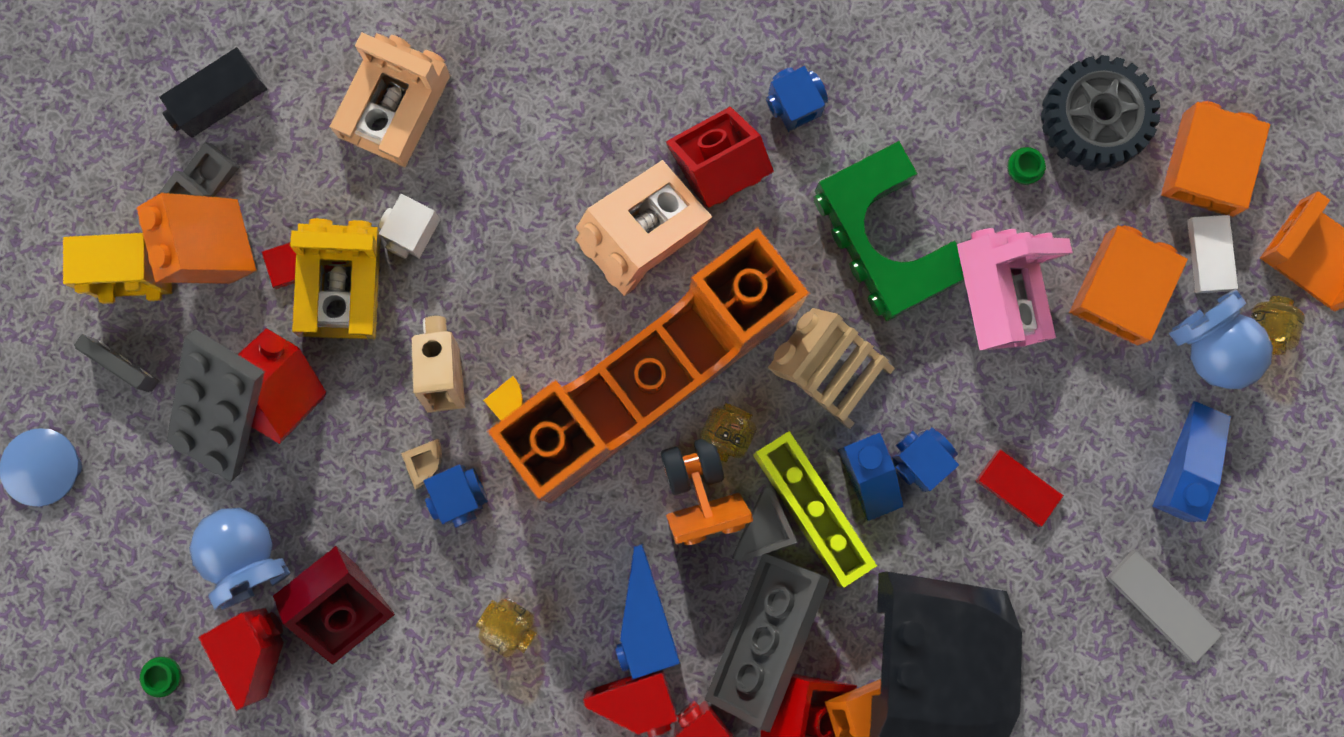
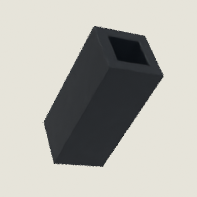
[159,47,268,138]

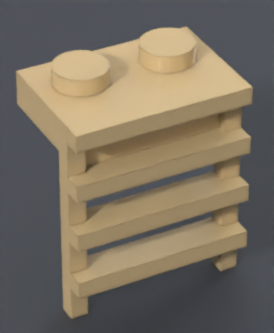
[768,308,895,429]

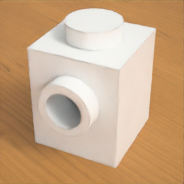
[379,194,441,259]

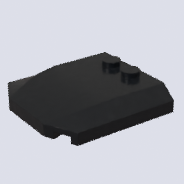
[870,571,1022,737]

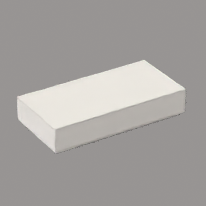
[1187,215,1238,294]

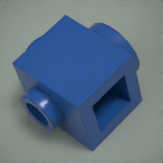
[766,66,828,132]
[892,427,959,492]
[423,464,488,528]

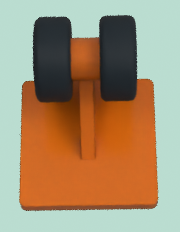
[661,437,753,545]

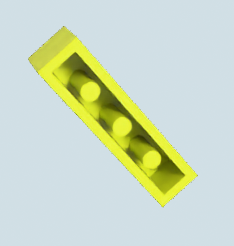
[753,431,877,588]

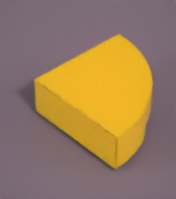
[483,376,523,421]

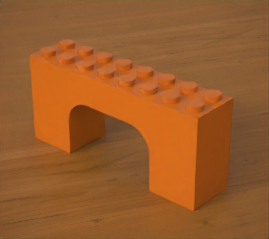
[487,227,809,503]

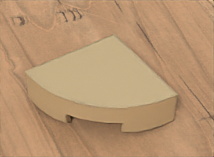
[401,439,442,490]

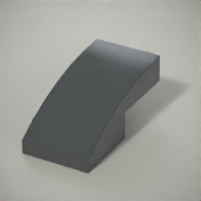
[159,142,240,197]

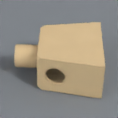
[412,316,466,413]

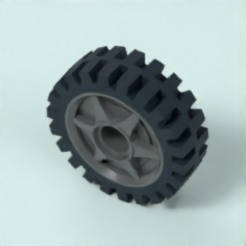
[1041,55,1160,171]

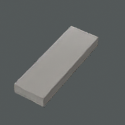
[1106,550,1222,663]

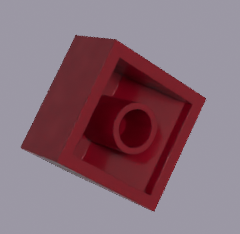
[273,546,395,665]

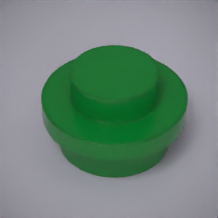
[1007,147,1046,185]
[140,656,182,697]

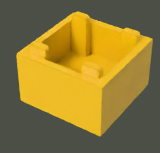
[63,233,172,304]

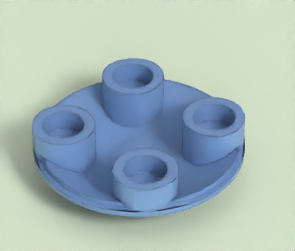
[0,428,82,507]

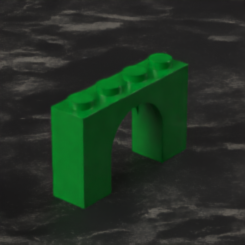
[813,141,965,322]

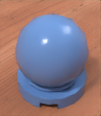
[1169,289,1273,389]
[189,508,291,610]

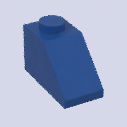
[838,432,904,521]

